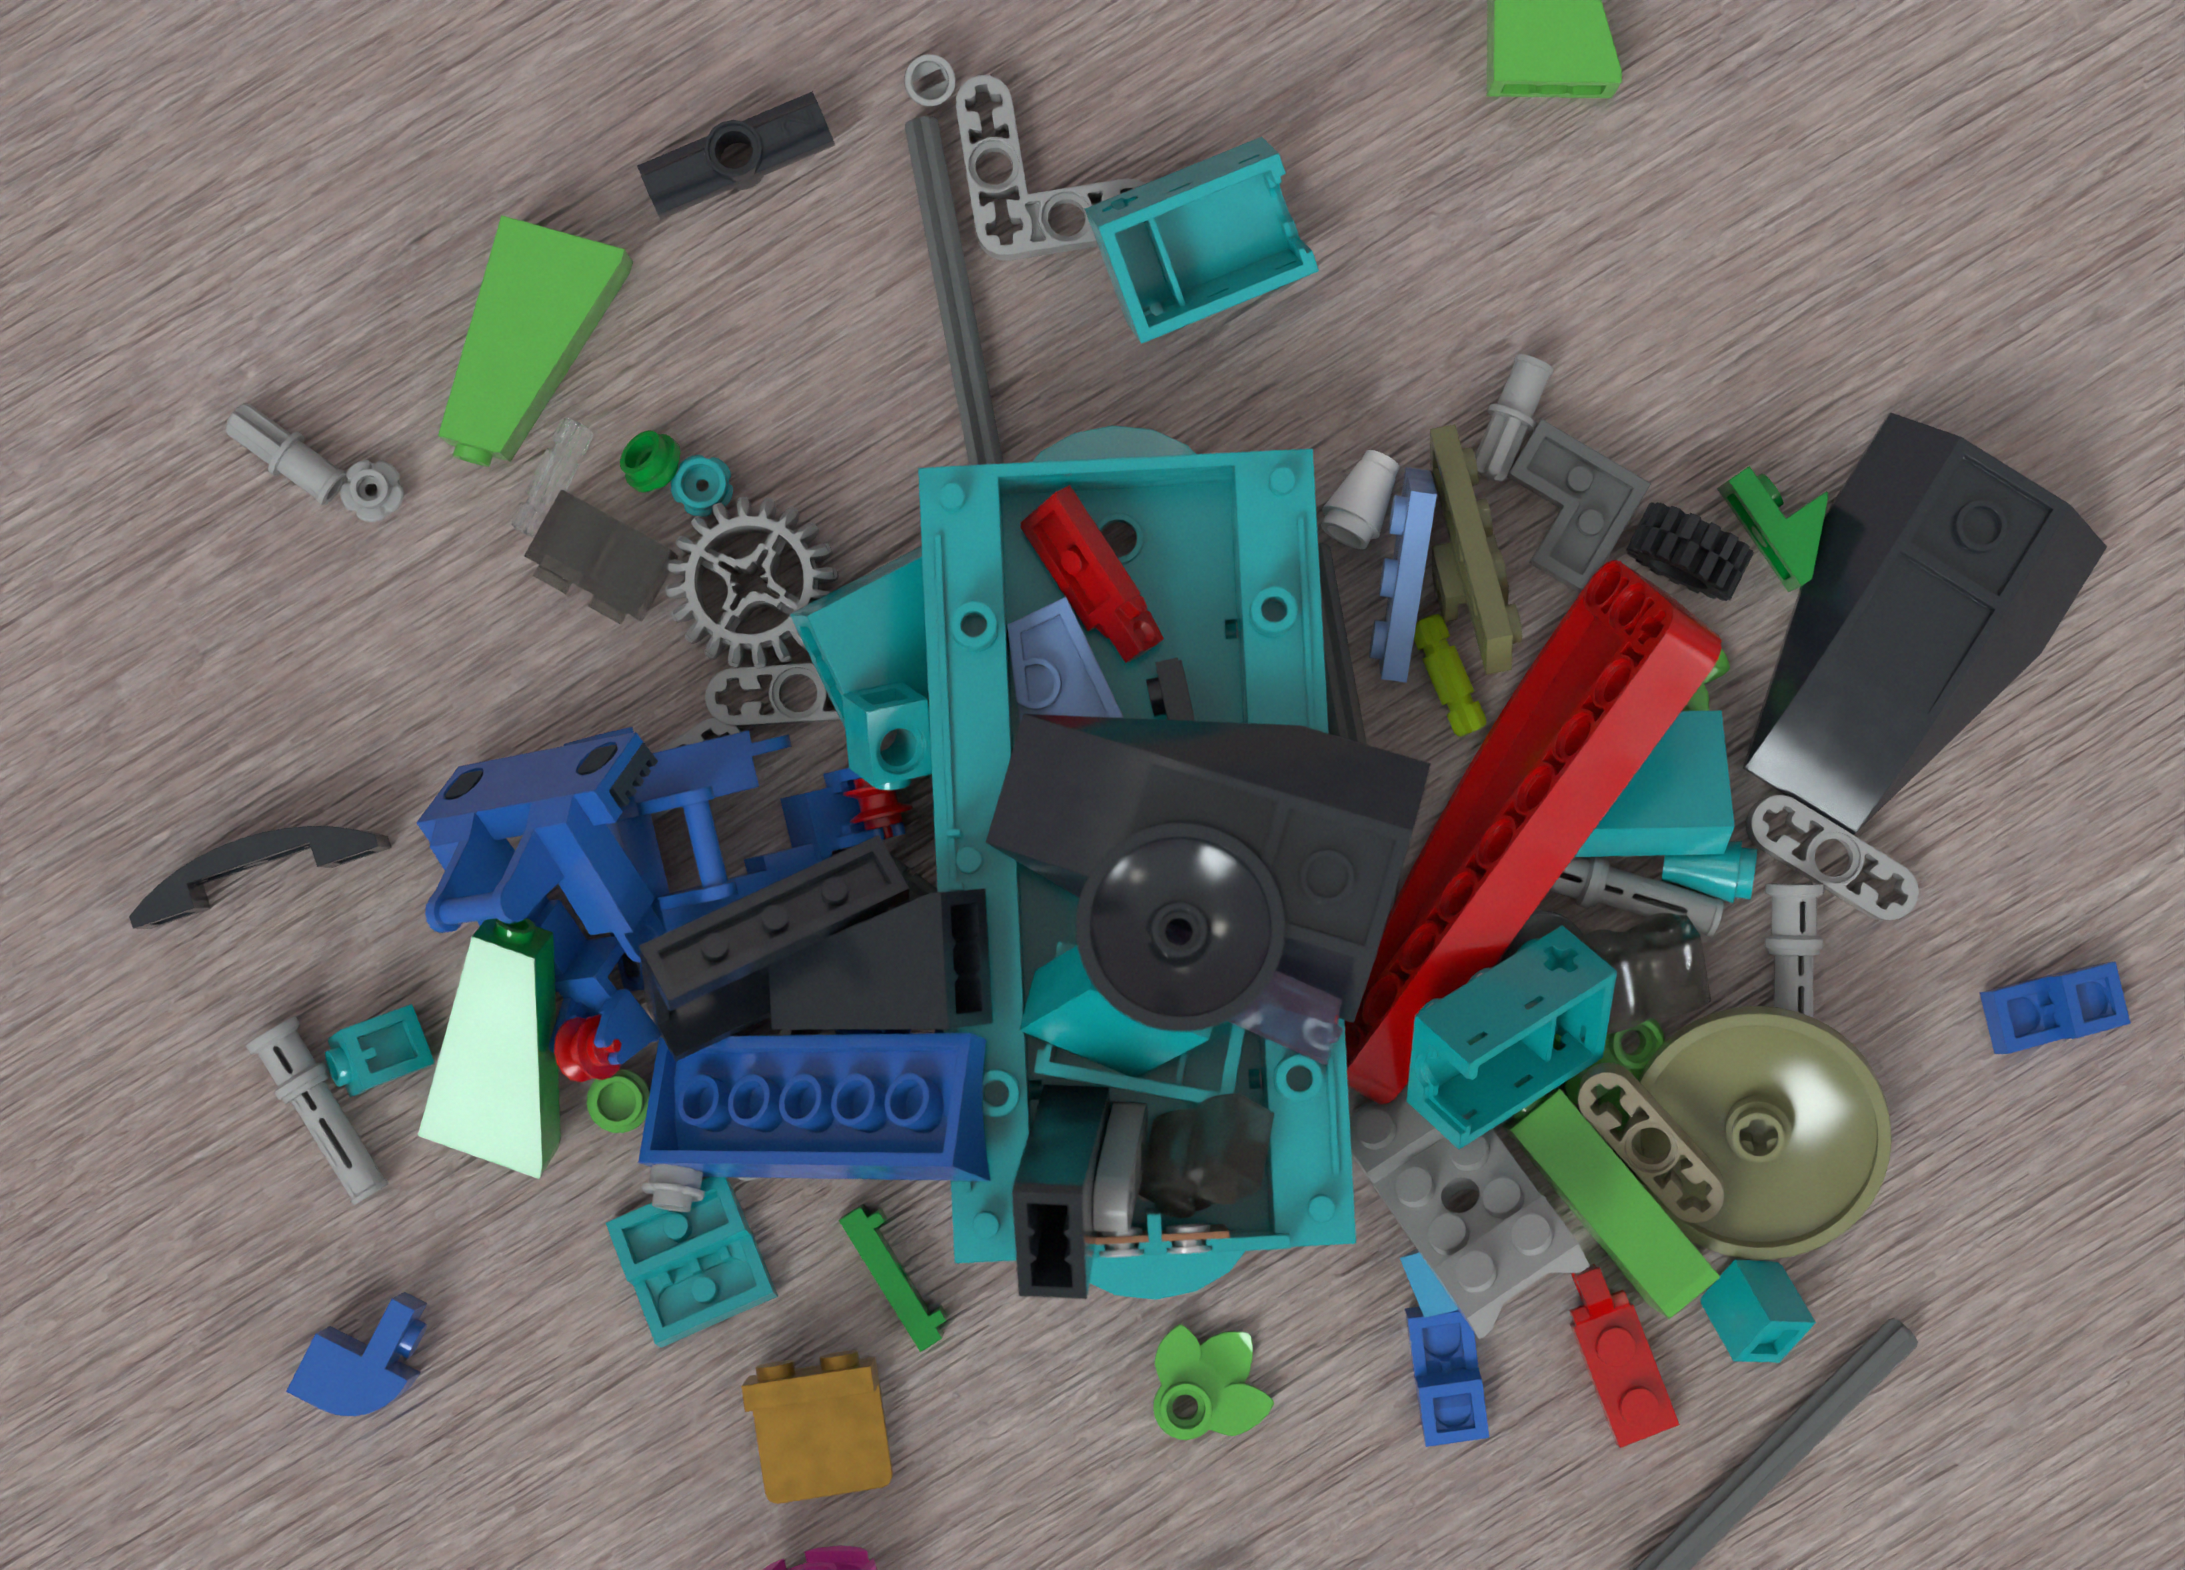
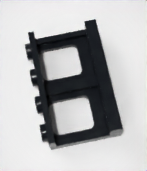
[639,835,909,1062]

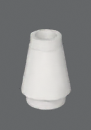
[1321,450,1400,549]

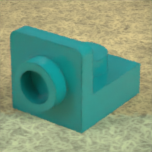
[325,1004,435,1098]

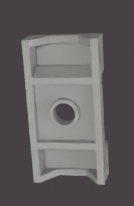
[1349,1083,1590,1340]

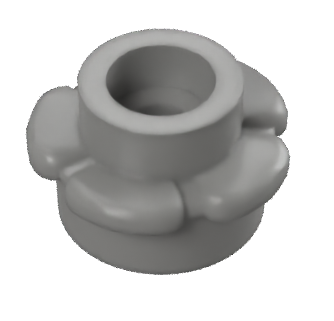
[340,460,404,522]
[642,1164,705,1212]

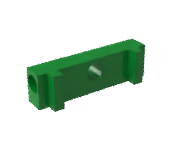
[839,1204,948,1352]

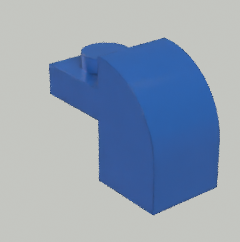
[286,1292,427,1416]

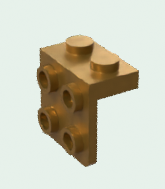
[741,1350,893,1504]

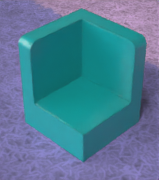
[1701,1259,1816,1363]

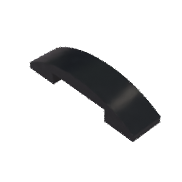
[129,826,392,929]

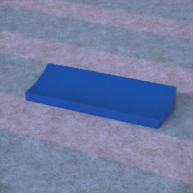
[638,1033,991,1181]

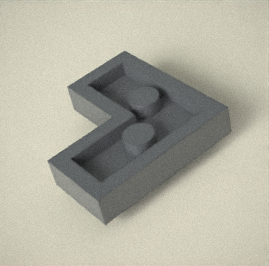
[1507,419,1651,593]

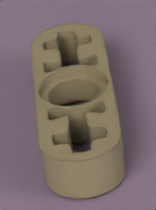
[1578,1063,1724,1223]

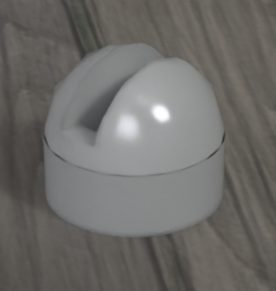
[904,54,955,107]

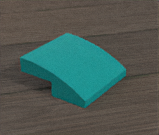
[606,1177,778,1348]

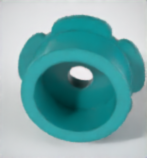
[671,454,734,517]

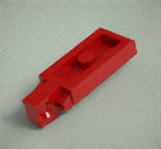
[1020,485,1164,663]
[1569,1264,1680,1448]

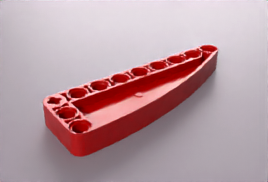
[1344,560,1722,1104]

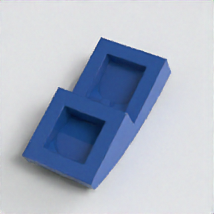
[1979,961,2131,1054]
[1405,1306,1489,1447]

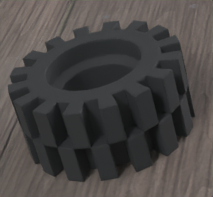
[1626,502,1754,601]

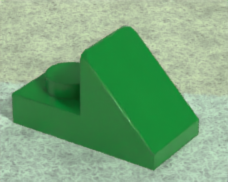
[1717,466,1828,592]

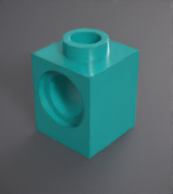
[842,682,932,790]

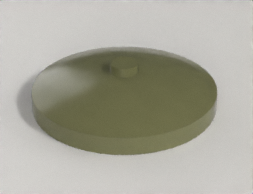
[1629,1006,1892,1260]

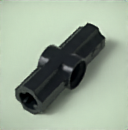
[637,91,835,219]

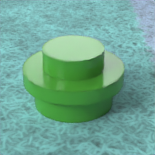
[587,1069,650,1133]

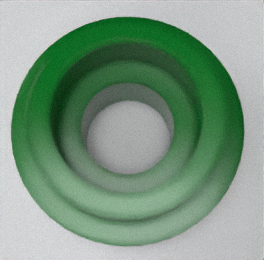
[620,430,681,493]

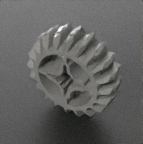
[665,497,839,669]

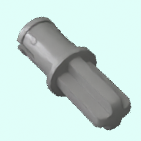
[1475,354,1554,482]
[225,403,347,505]

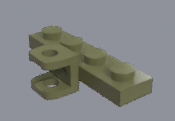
[1430,424,1522,675]

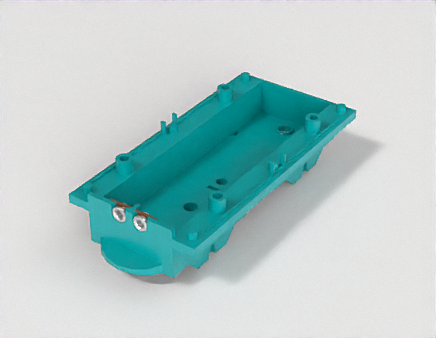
[918,425,1356,1300]

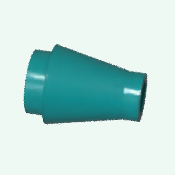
[1661,841,1758,904]

